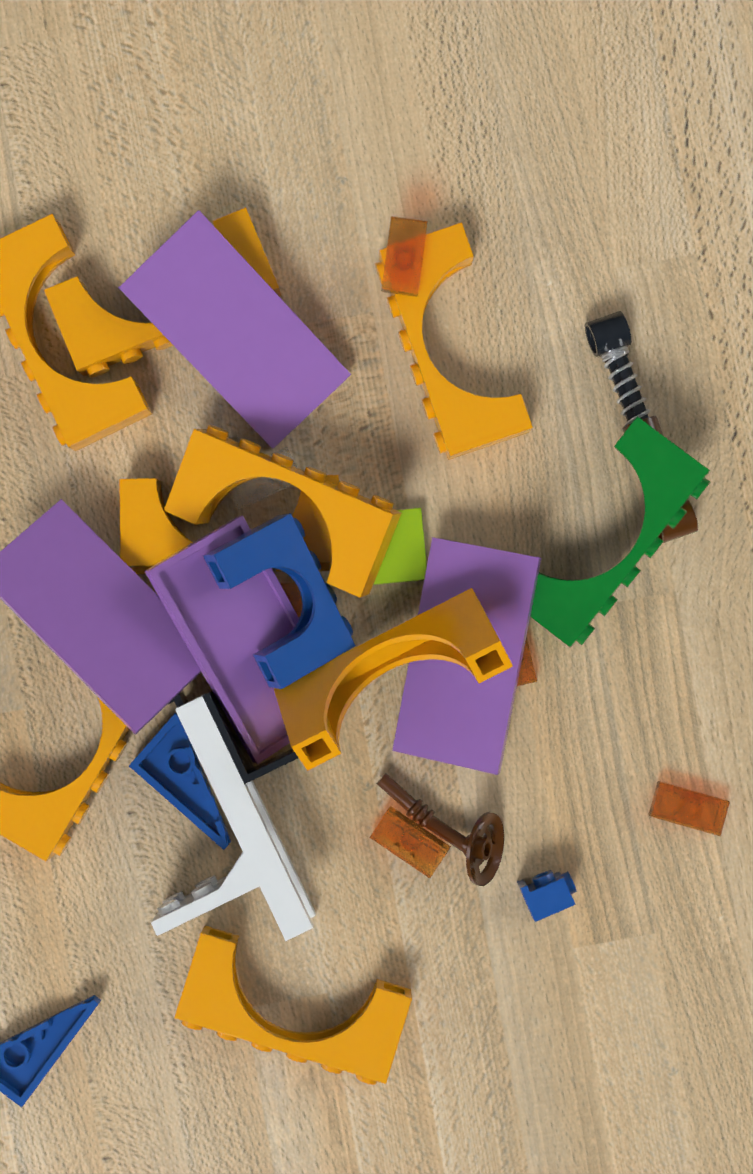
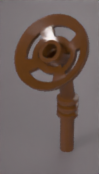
[376,773,504,886]

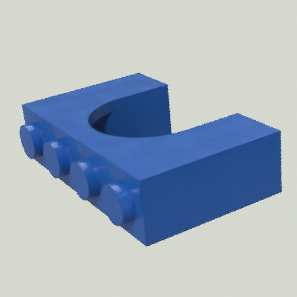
[203,513,356,689]

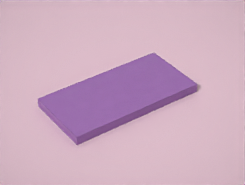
[118,210,351,449]
[0,499,201,735]
[145,515,299,764]
[392,537,541,775]

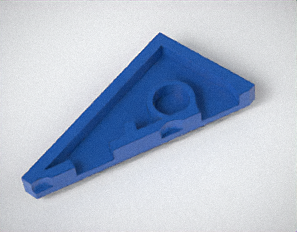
[129,713,231,850]
[0,995,101,1108]

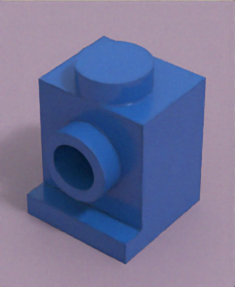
[517,870,577,922]

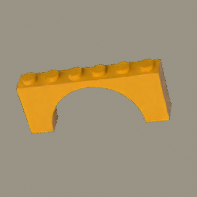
[44,207,281,378]
[0,214,152,451]
[375,222,533,460]
[164,425,402,598]
[119,475,340,575]
[274,588,513,771]
[0,698,129,862]
[174,925,412,1085]

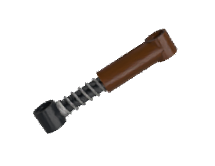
[585,311,698,543]

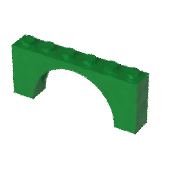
[530,416,710,647]

